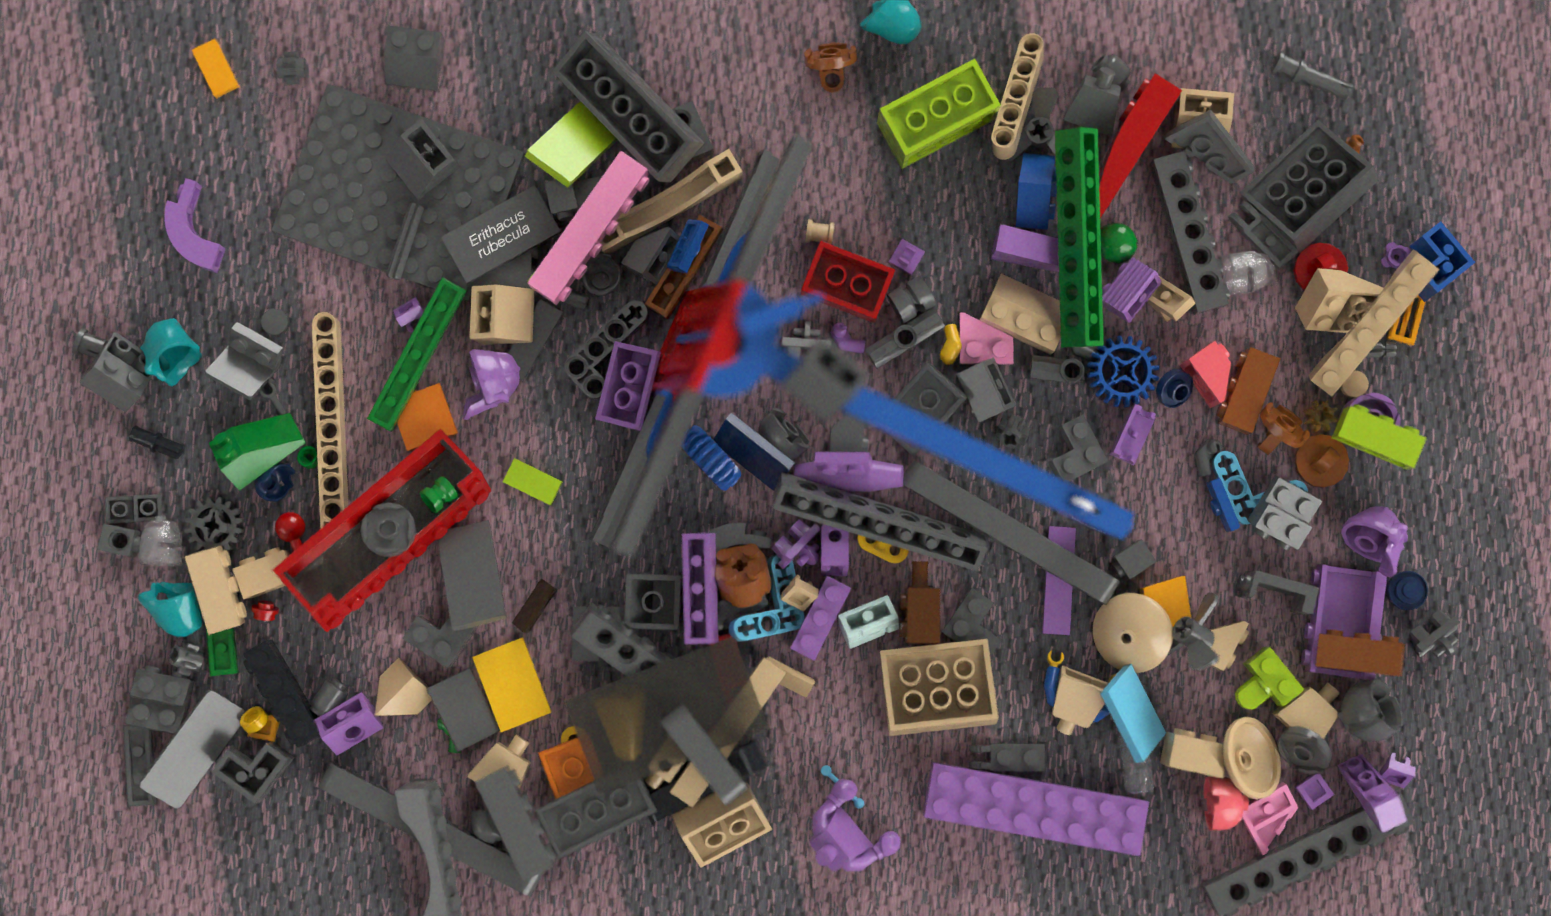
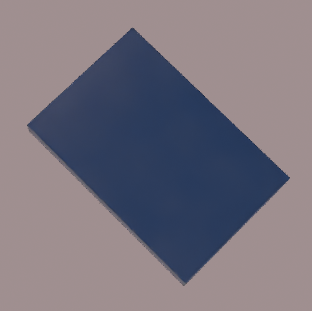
[713,413,794,491]

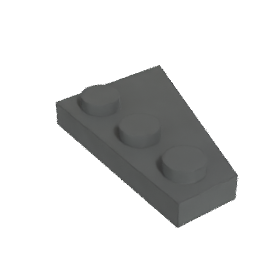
[1164,110,1255,184]

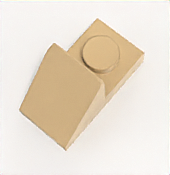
[1147,276,1195,322]

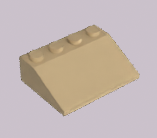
[880,639,998,736]

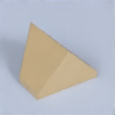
[375,658,432,716]

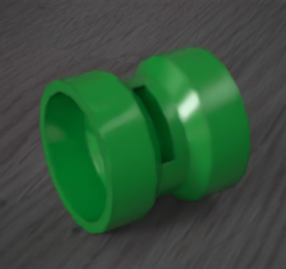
[420,476,458,513]

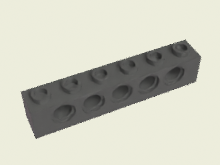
[1150,151,1230,315]
[571,602,721,727]

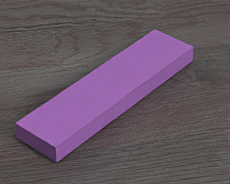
[1042,526,1076,635]

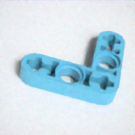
[1212,451,1308,525]
[729,554,804,641]

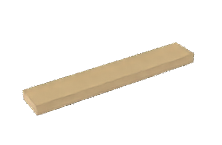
[670,656,786,808]

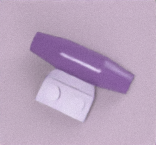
[794,452,904,492]

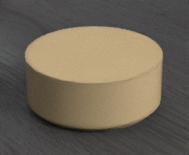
[1340,371,1369,398]

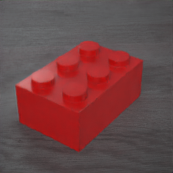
[801,240,896,324]

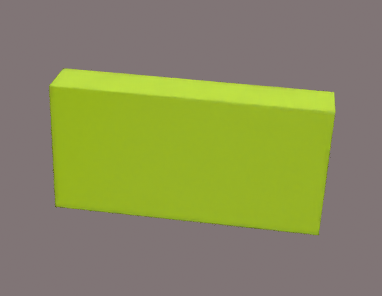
[502,458,563,506]

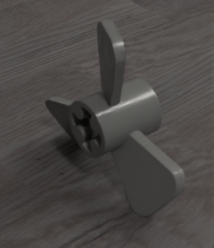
[998,87,1058,162]
[1167,592,1219,671]

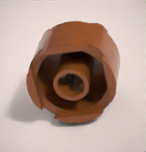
[715,543,772,607]

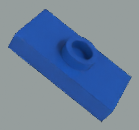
[667,219,709,273]
[1206,478,1240,532]

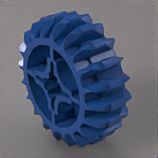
[1086,336,1159,408]
[680,425,741,491]

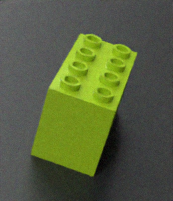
[877,59,1001,169]

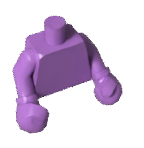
[810,779,900,872]

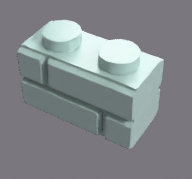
[838,595,899,649]

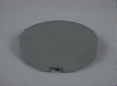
[361,502,416,557]
[1277,726,1332,774]

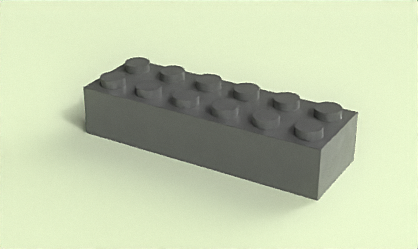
[552,31,704,182]

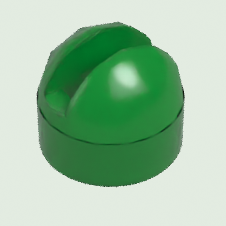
[297,446,318,469]

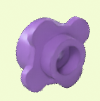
[1381,242,1411,269]

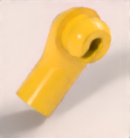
[940,324,962,365]

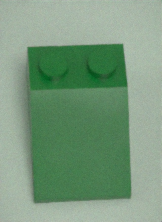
[209,413,306,491]

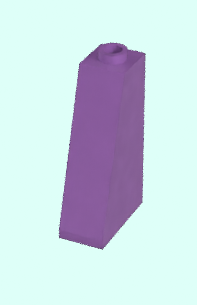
[991,224,1059,272]

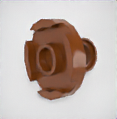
[804,43,857,93]
[1257,402,1310,455]
[1295,434,1349,488]

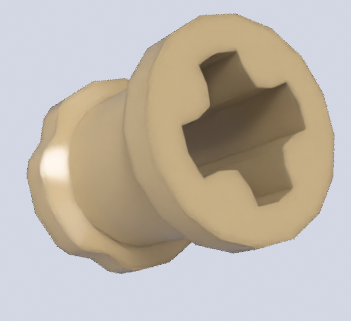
[805,219,835,245]

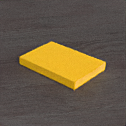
[472,637,552,732]

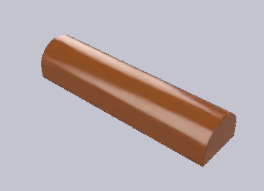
[644,215,723,320]

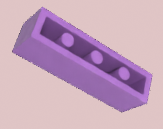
[682,533,718,644]

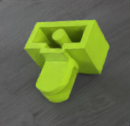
[1235,647,1305,710]

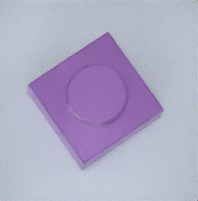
[1294,773,1334,810]

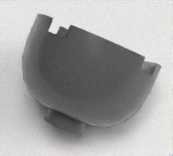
[758,408,810,460]

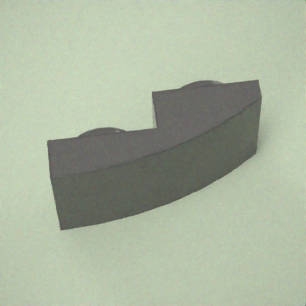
[105,494,162,524]

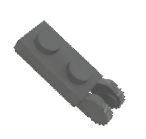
[1228,201,1299,271]
[969,743,1045,771]

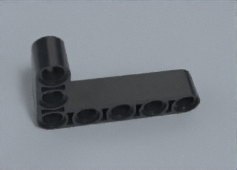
[647,738,769,824]

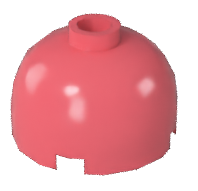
[1204,776,1249,831]

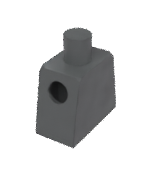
[1064,67,1121,136]

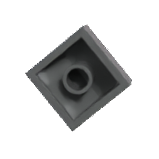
[384,25,445,91]
[625,574,681,630]

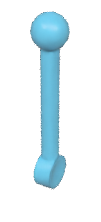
[821,765,864,809]

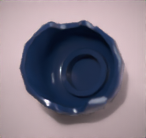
[255,462,296,502]

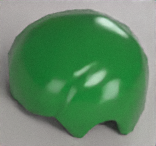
[1100,222,1138,264]

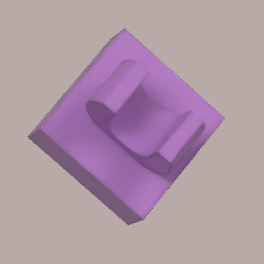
[889,239,925,276]
[393,297,424,333]
[1379,753,1416,788]

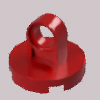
[1293,243,1348,291]

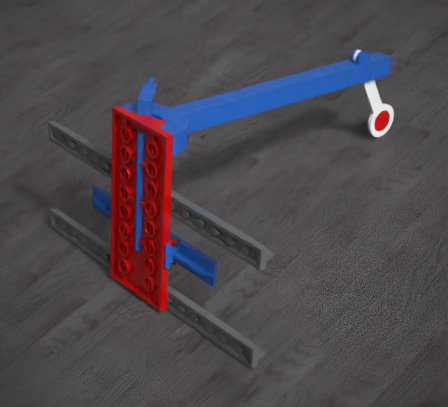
[588,134,1134,557]

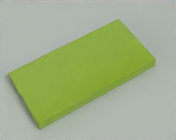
[525,101,618,188]

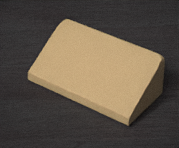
[766,656,815,698]

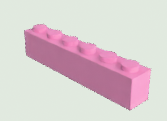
[527,151,650,305]

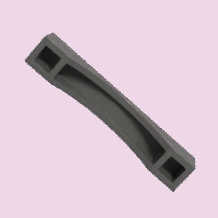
[395,780,462,916]

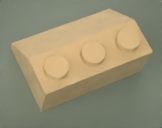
[979,274,1061,355]
[672,776,772,868]

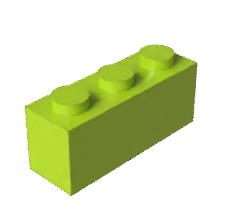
[1332,404,1426,470]

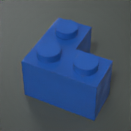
[1016,153,1057,230]
[1409,221,1476,302]

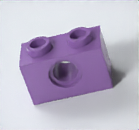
[315,692,384,756]

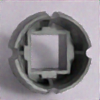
[1337,679,1403,742]

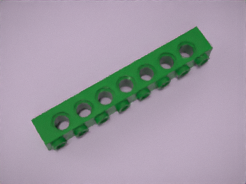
[1055,127,1104,347]

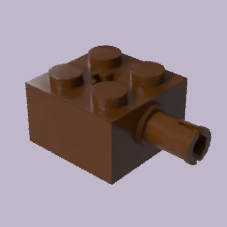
[899,561,941,643]

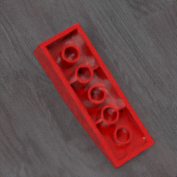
[1099,73,1182,219]

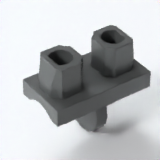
[1409,610,1460,658]

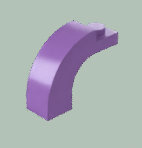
[165,178,226,273]

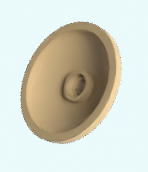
[1093,593,1173,673]
[1223,717,1281,799]

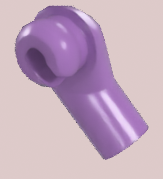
[831,322,865,354]

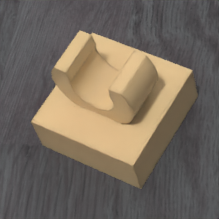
[781,574,819,611]

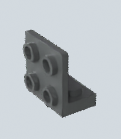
[205,322,283,400]

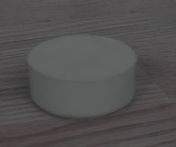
[261,308,290,336]

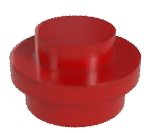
[251,600,279,621]

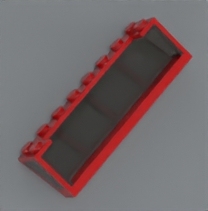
[272,429,492,632]

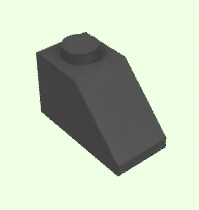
[621,227,680,285]

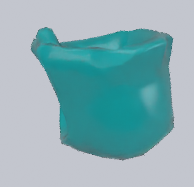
[860,0,922,45]
[140,318,202,386]
[138,582,202,637]

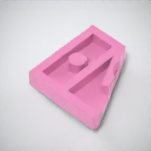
[959,313,1013,365]
[1242,782,1299,855]

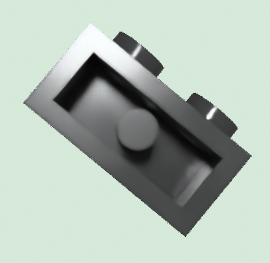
[957,357,1016,423]

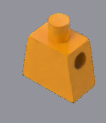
[1139,576,1191,627]

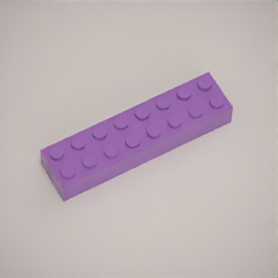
[923,762,1149,856]

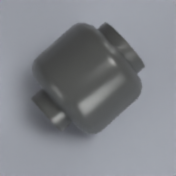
[1091,54,1131,92]

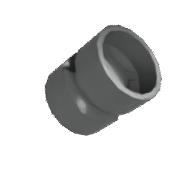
[887,276,936,324]

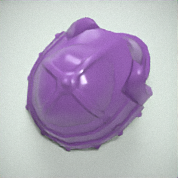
[463,349,520,420]
[1341,506,1408,577]

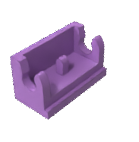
[1110,404,1156,466]

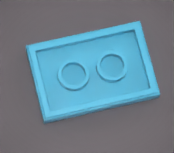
[1100,664,1166,763]

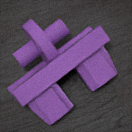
[772,519,821,570]

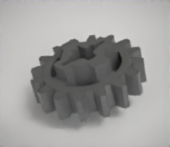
[184,497,245,551]

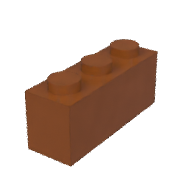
[1216,347,1281,435]
[1316,629,1405,677]

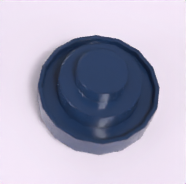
[1156,369,1194,408]
[1386,571,1428,610]

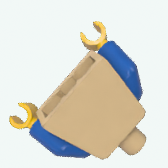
[1044,650,1117,735]

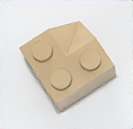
[1160,728,1224,778]

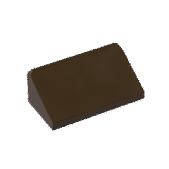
[512,579,557,633]

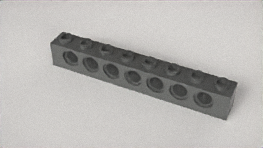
[773,472,987,571]
[1201,792,1415,916]

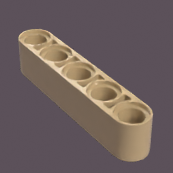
[991,33,1044,160]

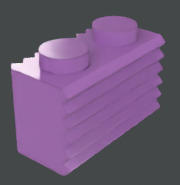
[1102,257,1162,323]

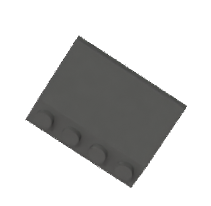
[1239,120,1379,253]

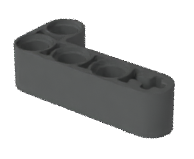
[564,300,649,401]
[661,704,749,805]

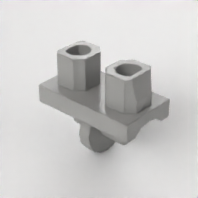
[782,321,831,357]

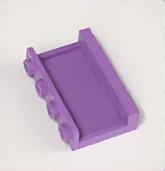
[1301,564,1387,680]

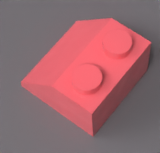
[1179,341,1231,408]

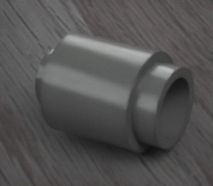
[310,678,348,716]

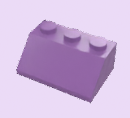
[595,341,661,431]

